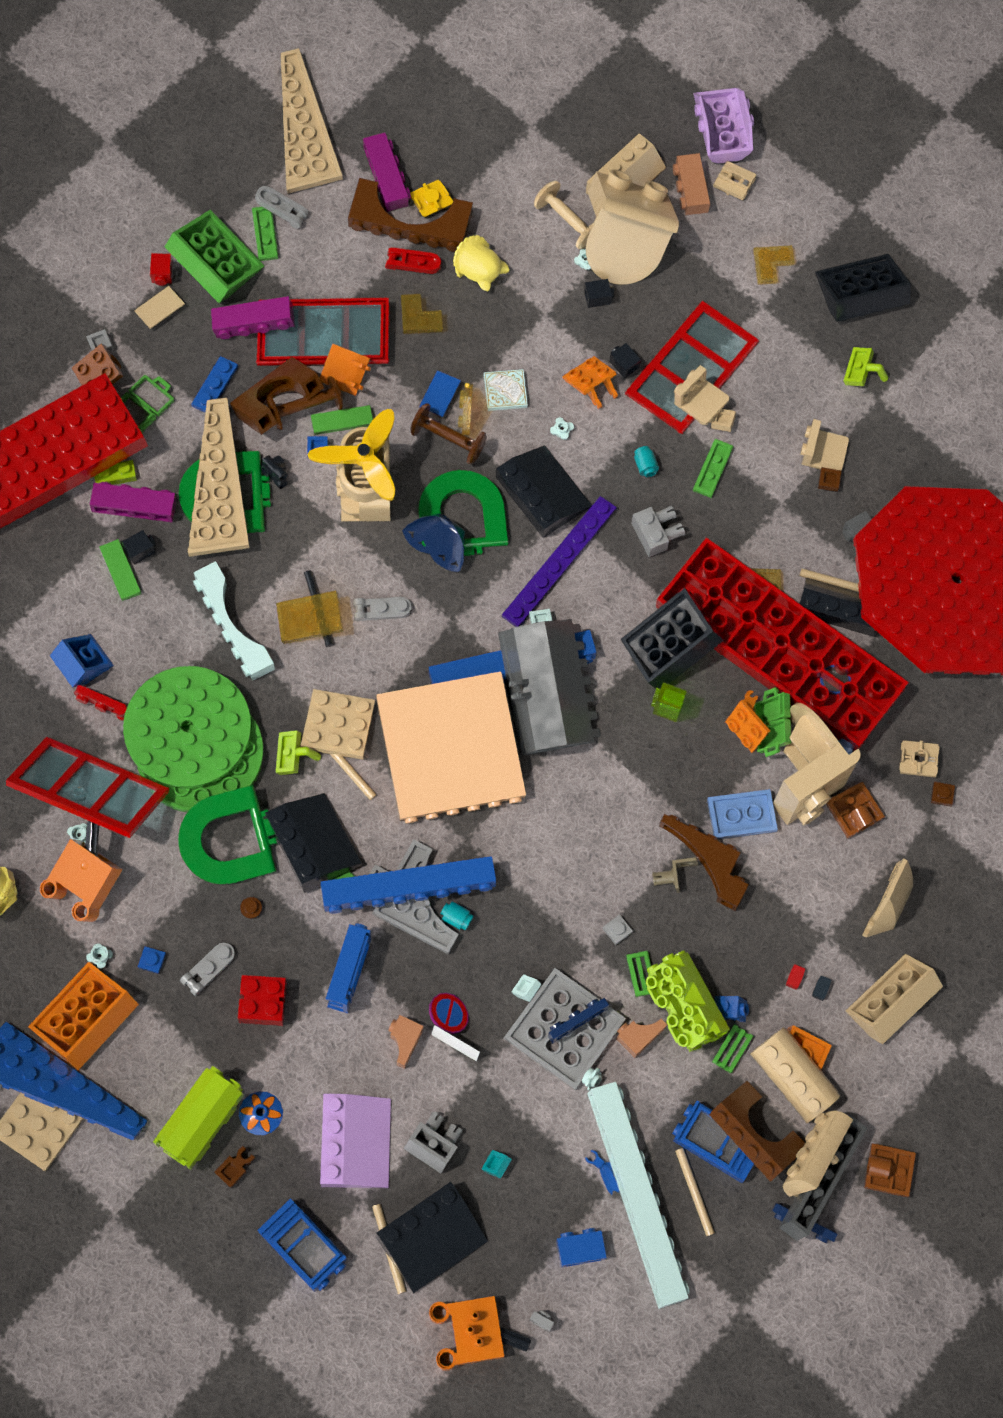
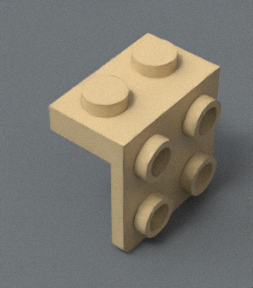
[674,365,729,425]
[800,419,849,471]

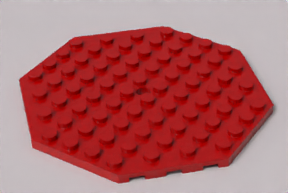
[853,486,1003,675]

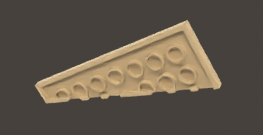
[281,48,343,194]
[188,398,249,557]

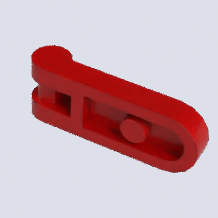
[385,247,441,274]
[74,685,127,721]

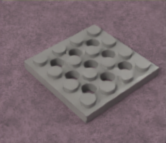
[504,968,626,1090]

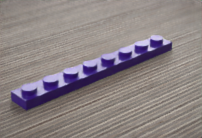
[501,496,616,627]

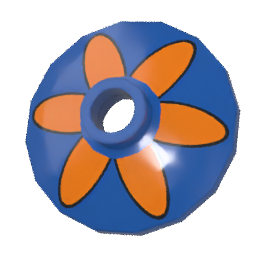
[239,1091,283,1135]

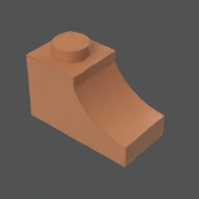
[388,1015,424,1069]
[616,1019,667,1058]

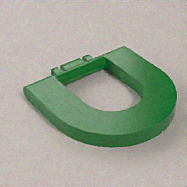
[179,451,271,533]
[419,470,508,556]
[178,785,277,885]

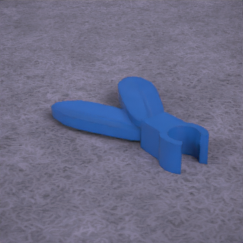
[585,1150,619,1195]

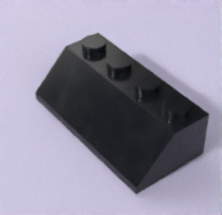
[799,578,877,637]

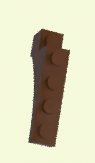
[659,814,749,911]

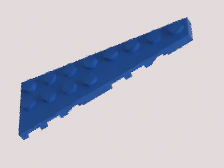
[0,1022,148,1140]

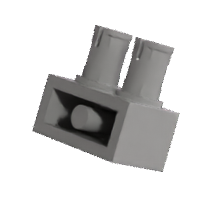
[631,506,685,557]
[404,1112,463,1173]

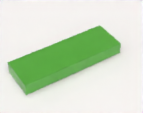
[252,207,278,261]
[311,405,373,435]
[693,439,733,498]
[99,539,141,601]

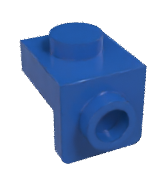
[715,996,749,1022]

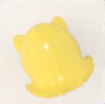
[453,235,510,292]

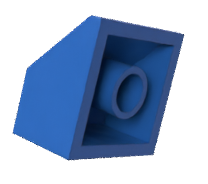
[50,634,114,688]

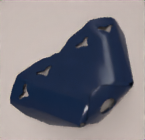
[402,513,465,572]

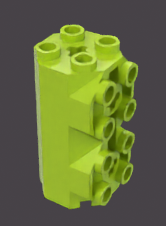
[646,950,730,1052]
[153,1066,244,1170]

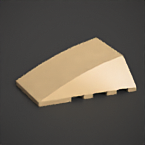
[862,858,913,937]

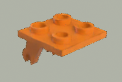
[320,344,371,396]
[562,356,618,409]
[725,690,770,753]

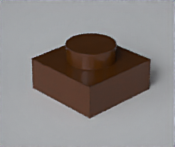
[818,467,841,492]
[931,781,955,807]

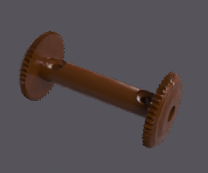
[267,376,344,430]
[410,403,487,464]

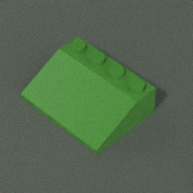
[164,210,264,304]

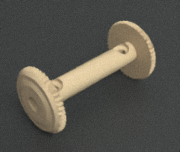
[534,181,593,249]

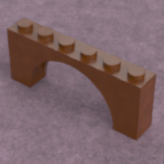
[348,178,473,252]

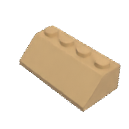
[586,133,666,194]
[846,954,943,1044]

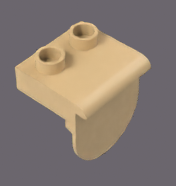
[586,169,679,284]
[773,703,860,826]

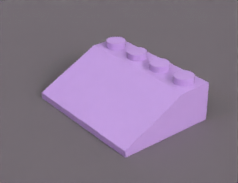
[320,1094,391,1188]

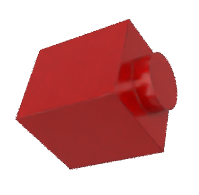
[150,253,173,286]

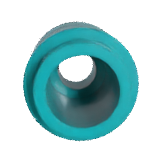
[634,446,659,478]
[440,901,474,931]

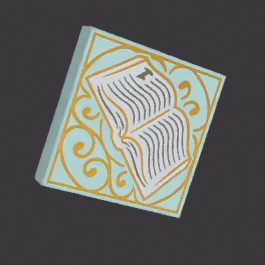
[484,369,528,411]

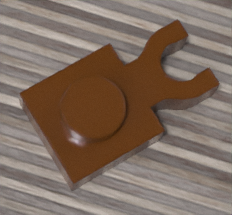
[214,1146,255,1188]

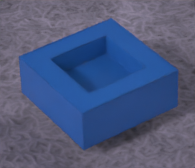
[307,436,328,458]
[137,947,166,974]

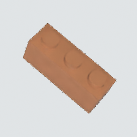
[673,153,710,215]

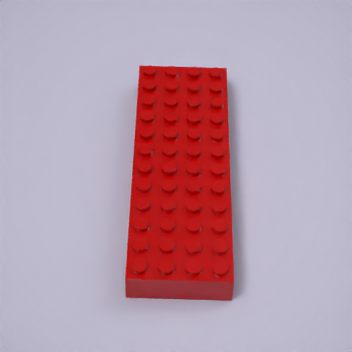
[0,373,148,529]
[656,537,909,751]

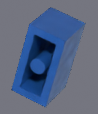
[556,1228,607,1268]

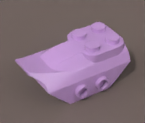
[693,88,754,163]

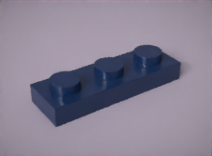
[548,998,609,1044]
[771,1203,838,1244]

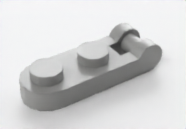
[255,186,309,229]
[353,597,412,621]
[180,943,235,996]

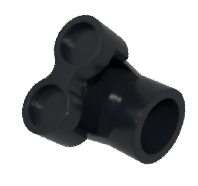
[261,455,288,489]

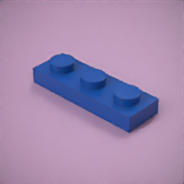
[191,356,238,413]

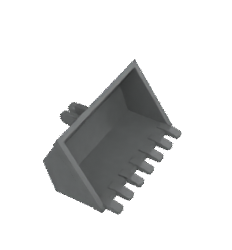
[498,619,601,756]

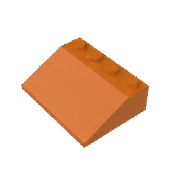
[28,962,139,1070]

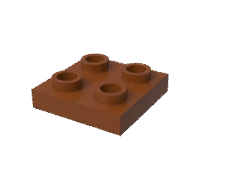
[72,343,123,385]
[826,781,885,839]
[864,1143,916,1198]

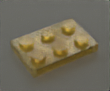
[276,591,344,644]

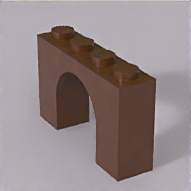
[230,357,324,435]
[709,1081,805,1182]

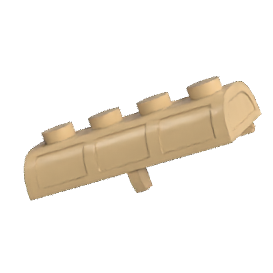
[750,1027,840,1123]
[783,1111,853,1197]

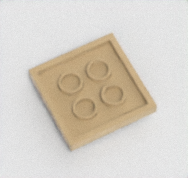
[301,689,375,760]
[0,1093,84,1172]

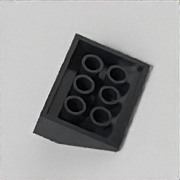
[815,254,911,322]
[496,445,592,538]
[621,588,724,692]
[265,793,362,893]
[375,1182,488,1294]

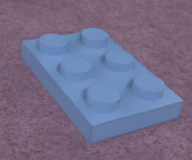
[707,789,778,839]

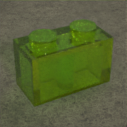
[651,682,687,722]

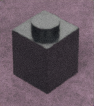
[584,279,614,308]
[609,343,641,379]
[122,530,156,565]

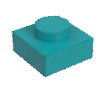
[482,1150,512,1179]

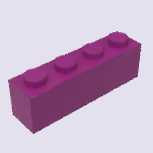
[363,133,411,212]
[211,296,295,339]
[89,482,177,523]

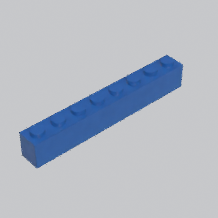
[429,630,597,684]
[321,856,496,914]

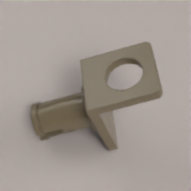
[652,857,698,893]

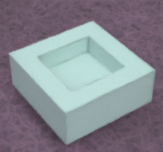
[529,609,552,624]
[512,974,541,1002]

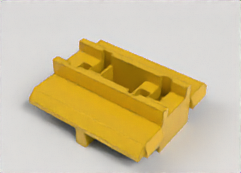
[410,180,453,218]

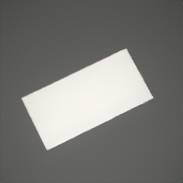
[431,1025,480,1061]

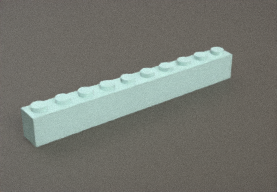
[587,1082,689,1309]

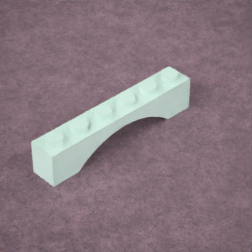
[193,561,275,681]

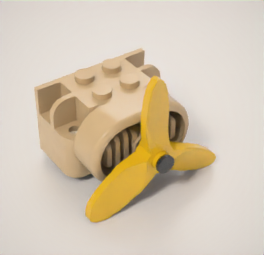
[308,409,395,521]

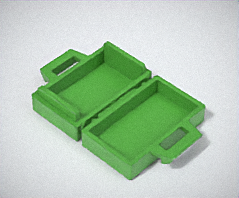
[121,375,174,433]
[754,687,791,757]

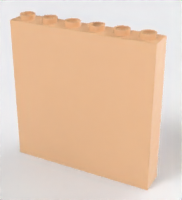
[376,672,526,824]

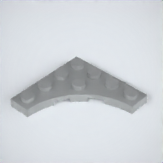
[372,840,459,954]

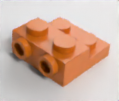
[786,1025,832,1070]

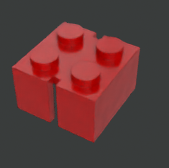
[238,975,287,1026]

